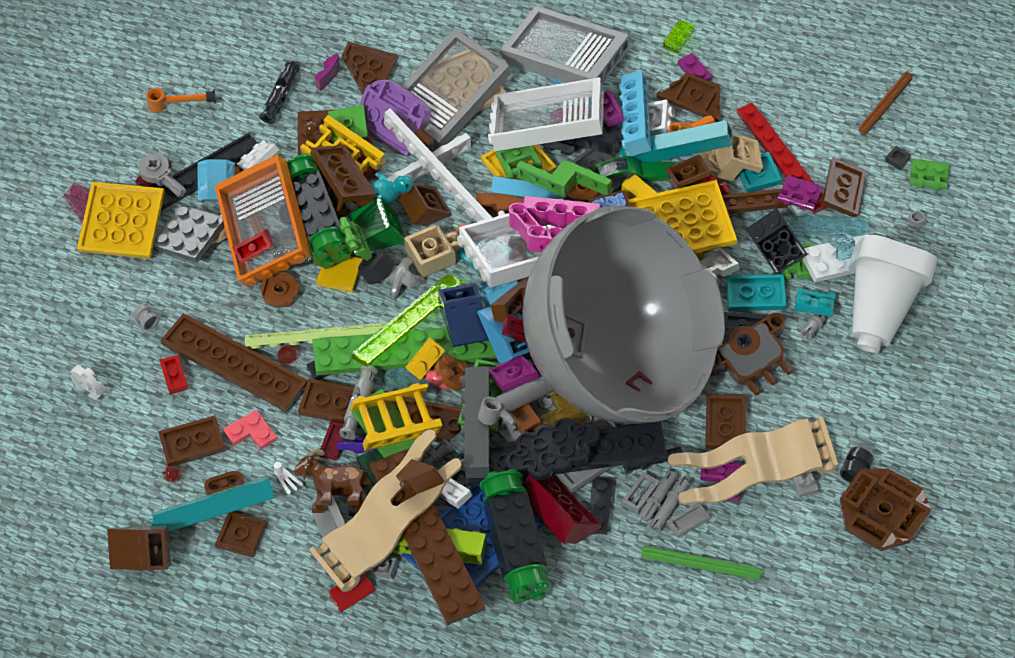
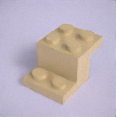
[697,133,763,182]

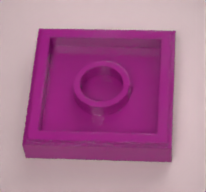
[489,355,539,393]

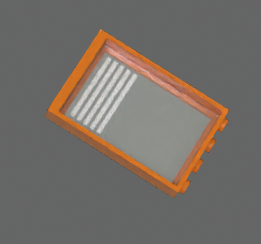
[214,154,312,286]

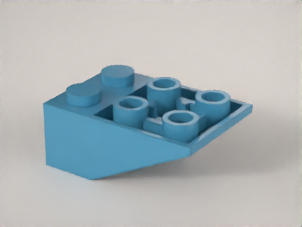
[477,307,530,364]

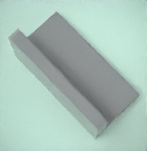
[313,496,345,538]

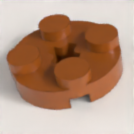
[261,272,299,308]
[435,354,470,391]

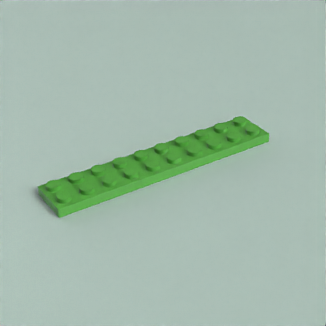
[312,328,498,375]

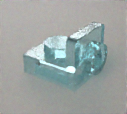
[828,231,855,261]

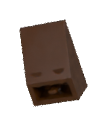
[107,525,171,570]

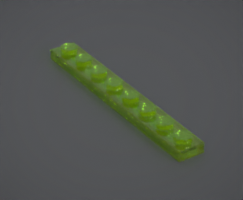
[352,274,463,367]

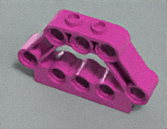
[509,196,600,252]

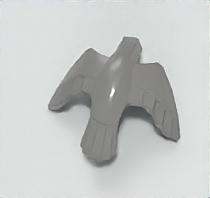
[383,258,427,300]

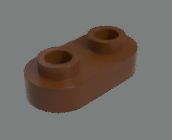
[204,471,244,495]

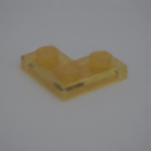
[540,391,585,425]

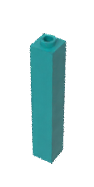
[619,120,733,162]
[149,477,275,531]

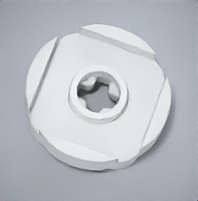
[70,365,106,400]

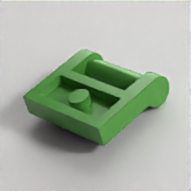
[496,145,542,179]

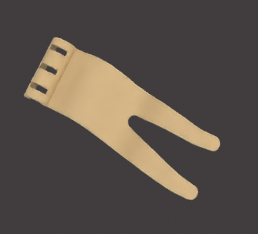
[668,417,838,505]
[309,429,462,592]

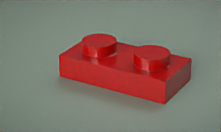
[159,355,188,395]

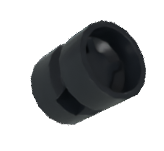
[840,447,874,483]

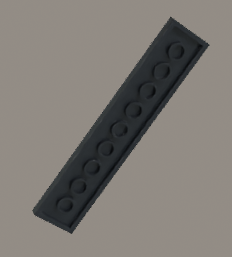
[464,421,667,486]

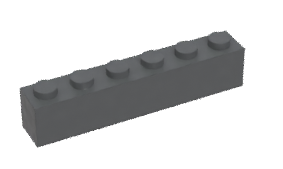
[461,366,490,478]

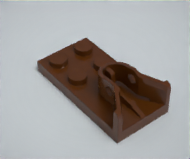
[310,145,375,212]

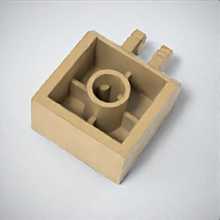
[405,225,462,277]

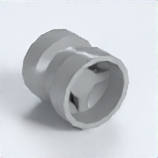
[133,304,159,330]

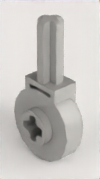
[138,154,186,197]

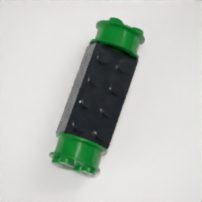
[287,153,352,269]
[479,469,553,604]

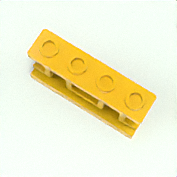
[300,115,386,173]

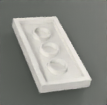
[802,234,869,283]

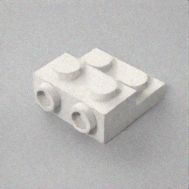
[648,100,675,136]

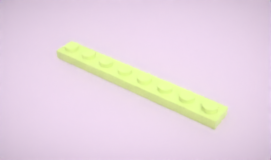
[245,322,399,349]

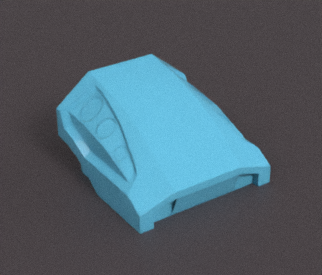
[198,160,235,202]

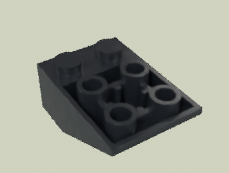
[746,208,808,275]

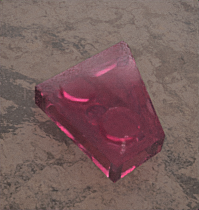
[64,182,90,224]

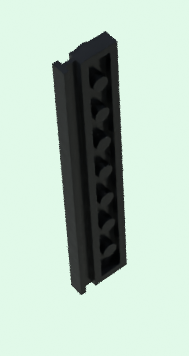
[153,132,258,211]

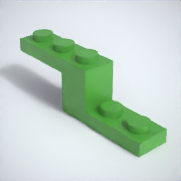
[517,159,612,198]

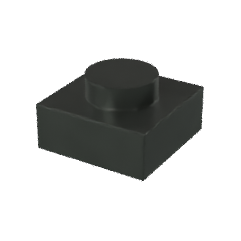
[885,146,911,170]

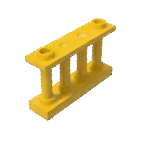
[350,383,443,451]

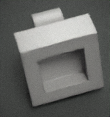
[792,473,818,497]

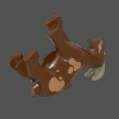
[294,449,372,513]

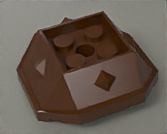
[839,468,932,551]

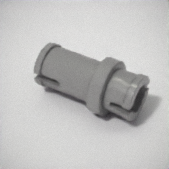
[800,314,825,340]

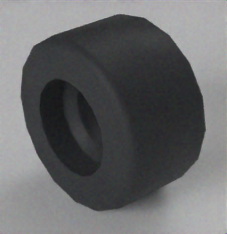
[358,249,394,284]

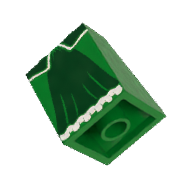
[345,197,405,252]

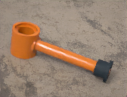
[146,88,216,113]

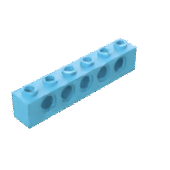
[619,70,651,157]

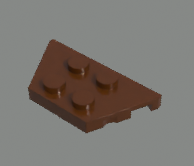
[656,73,720,122]

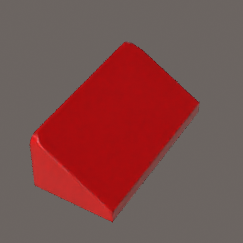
[232,229,273,264]
[329,572,375,612]

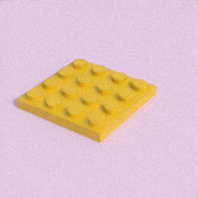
[77,182,165,259]

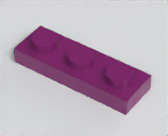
[603,90,625,127]

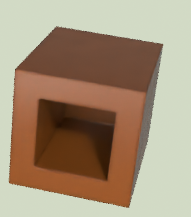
[512,404,541,434]

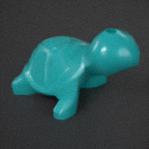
[371,172,414,205]

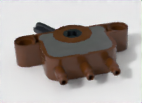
[710,313,792,396]

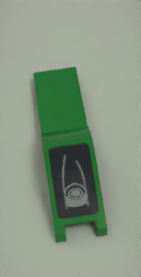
[594,156,676,181]

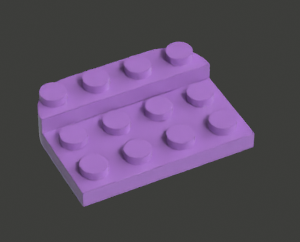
[359,80,431,156]

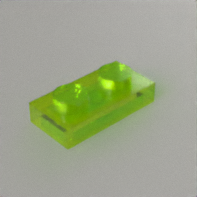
[662,19,695,54]

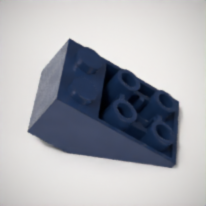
[438,283,489,347]

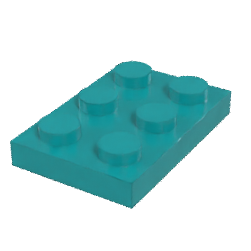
[726,274,786,311]

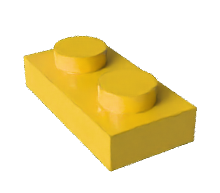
[405,337,445,380]

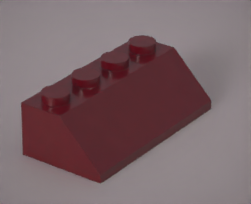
[522,475,601,544]

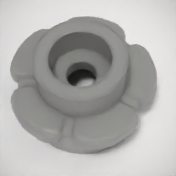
[908,211,926,228]

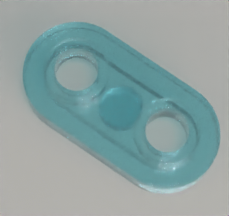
[384,368,421,391]

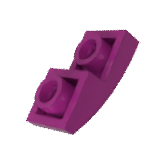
[315,53,340,91]

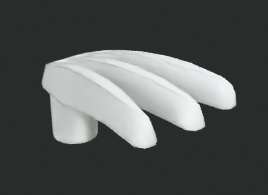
[274,462,303,495]

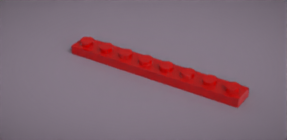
[737,102,829,214]

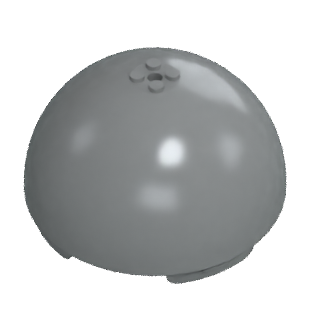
[523,206,725,424]

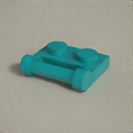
[794,287,836,316]

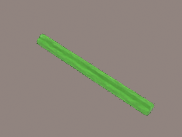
[641,546,762,580]

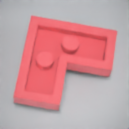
[223,410,277,450]

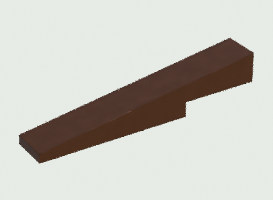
[491,277,529,322]

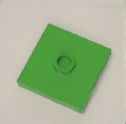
[328,105,369,144]

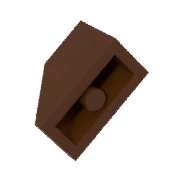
[396,459,444,494]

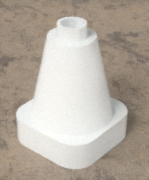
[848,235,938,353]

